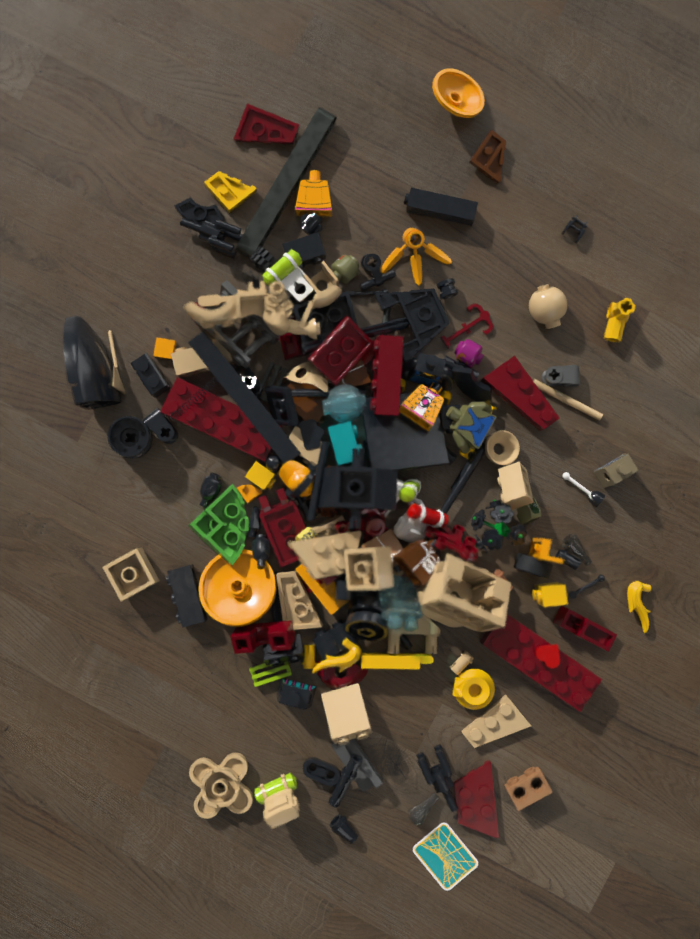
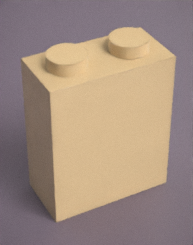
[321,683,372,745]

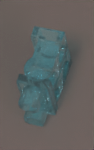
[379,575,423,632]

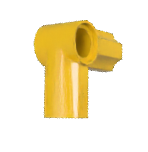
[604,298,635,342]

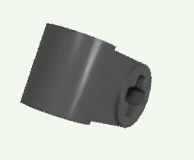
[541,365,580,387]

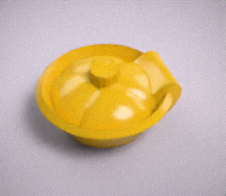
[452,669,495,710]

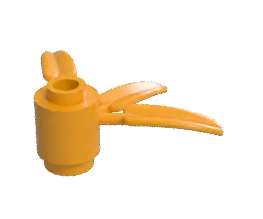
[381,228,452,286]

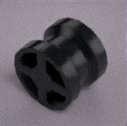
[436,278,459,300]

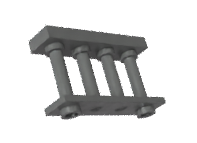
[195,280,280,369]

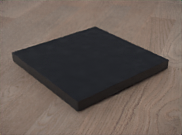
[360,393,449,471]

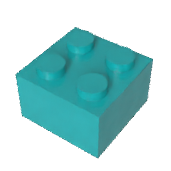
[328,421,362,467]

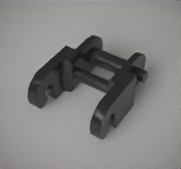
[561,215,588,244]

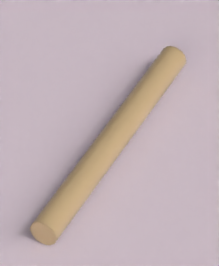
[534,379,603,421]

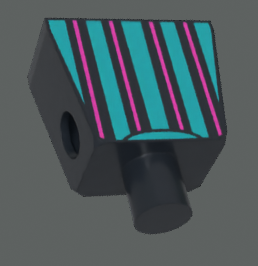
[276,678,317,710]

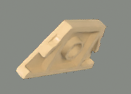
[288,531,361,579]

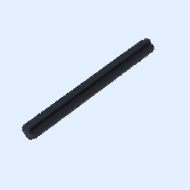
[301,317,409,354]

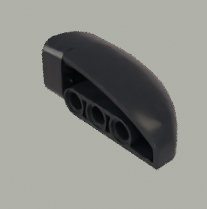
[63,316,121,410]

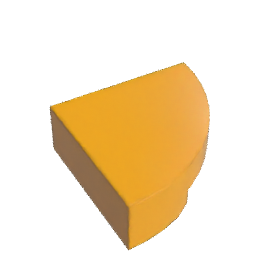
[236,485,263,504]

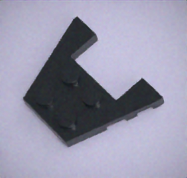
[375,288,450,362]

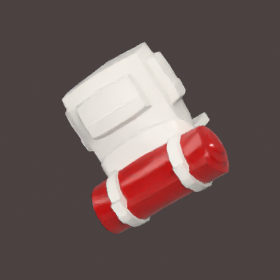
[393,498,449,543]

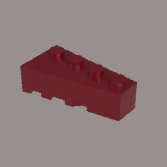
[370,335,403,416]
[480,355,560,431]

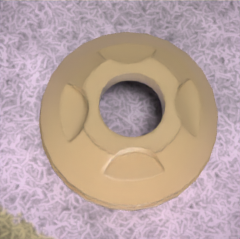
[485,430,520,465]

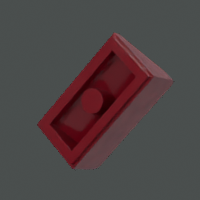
[279,318,307,360]

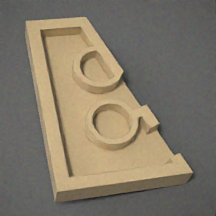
[276,571,323,630]
[461,694,531,748]

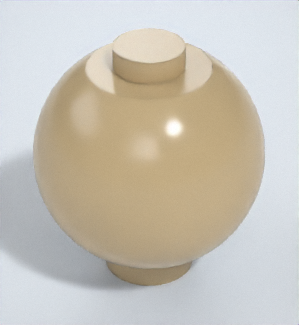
[529,284,567,329]

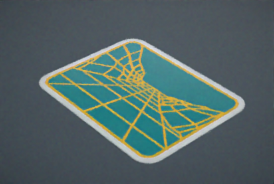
[413,822,478,891]

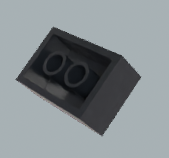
[293,291,358,343]

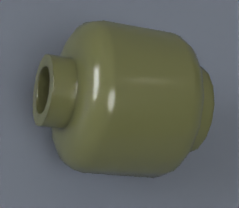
[331,255,359,284]

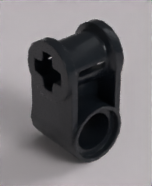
[235,365,263,397]
[143,407,178,444]

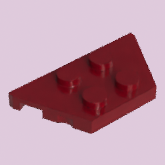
[453,760,499,838]

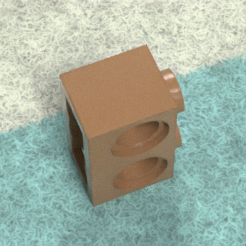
[504,767,553,811]

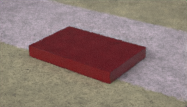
[307,316,374,386]

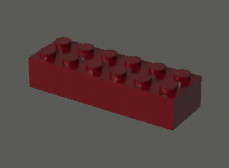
[160,377,283,462]
[480,614,602,712]

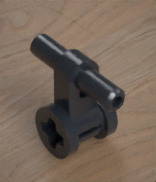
[360,254,396,291]

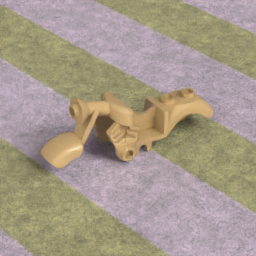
[184,281,342,340]

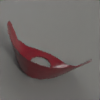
[315,661,368,690]

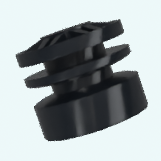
[107,416,153,459]

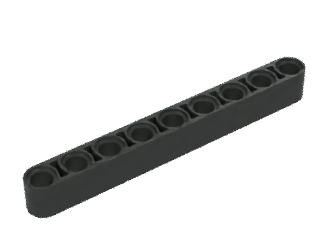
[236,107,337,258]

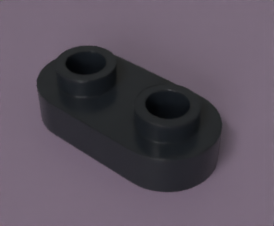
[303,757,340,786]

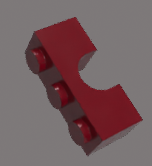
[230,621,296,654]

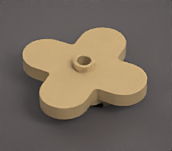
[189,753,253,819]

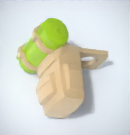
[254,772,299,828]

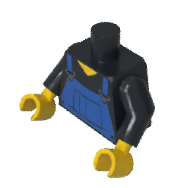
[401,353,454,405]

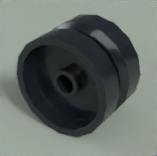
[345,596,391,642]

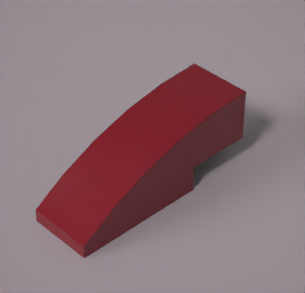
[553,605,617,652]

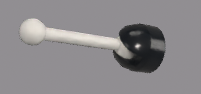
[562,472,605,507]

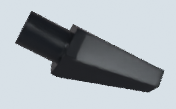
[248,506,261,538]

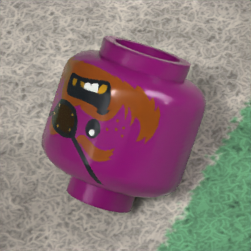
[454,339,484,367]

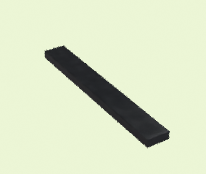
[188,331,301,464]

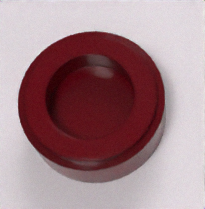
[365,516,386,537]

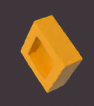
[153,337,176,360]

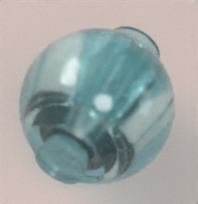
[322,384,366,423]

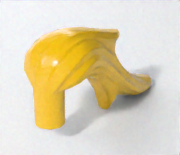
[627,581,651,633]
[312,638,361,673]

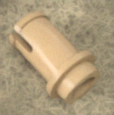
[450,650,474,676]

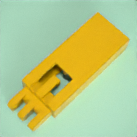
[361,652,434,669]

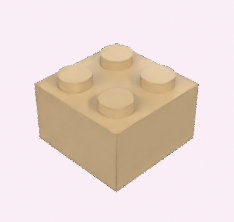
[344,546,394,590]
[103,547,160,601]

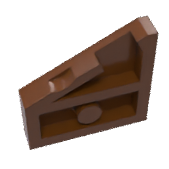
[469,129,506,184]

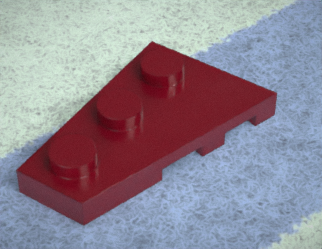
[233,103,300,144]

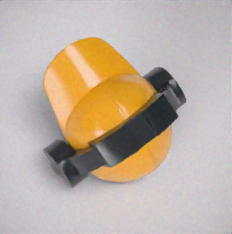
[279,460,317,501]

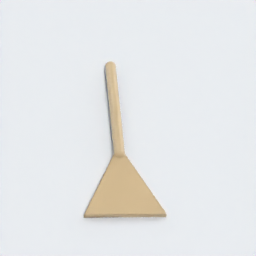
[108,330,126,394]

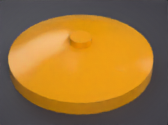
[199,549,277,627]

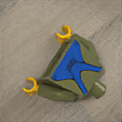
[446,402,497,459]

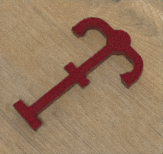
[441,303,493,348]

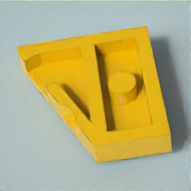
[204,171,257,213]

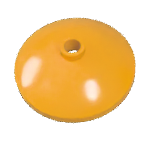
[432,69,485,118]

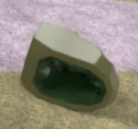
[516,495,541,525]

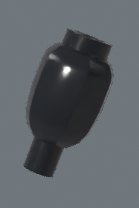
[199,472,222,507]
[252,534,270,569]

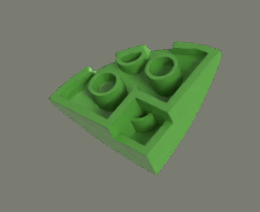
[188,484,249,565]

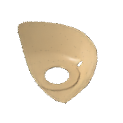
[283,362,328,392]

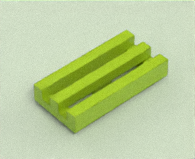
[249,661,292,687]

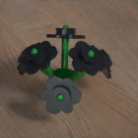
[471,499,527,553]

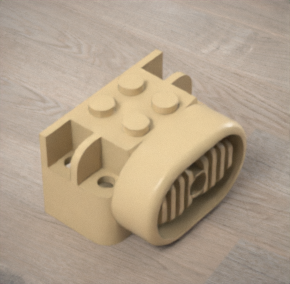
[415,554,511,632]

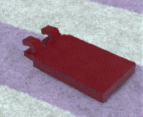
[258,487,306,568]

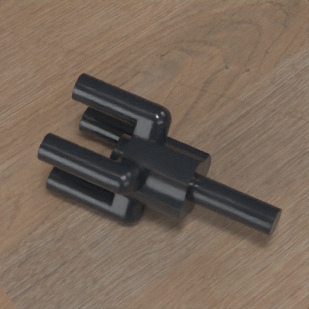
[180,218,243,259]
[416,744,458,812]

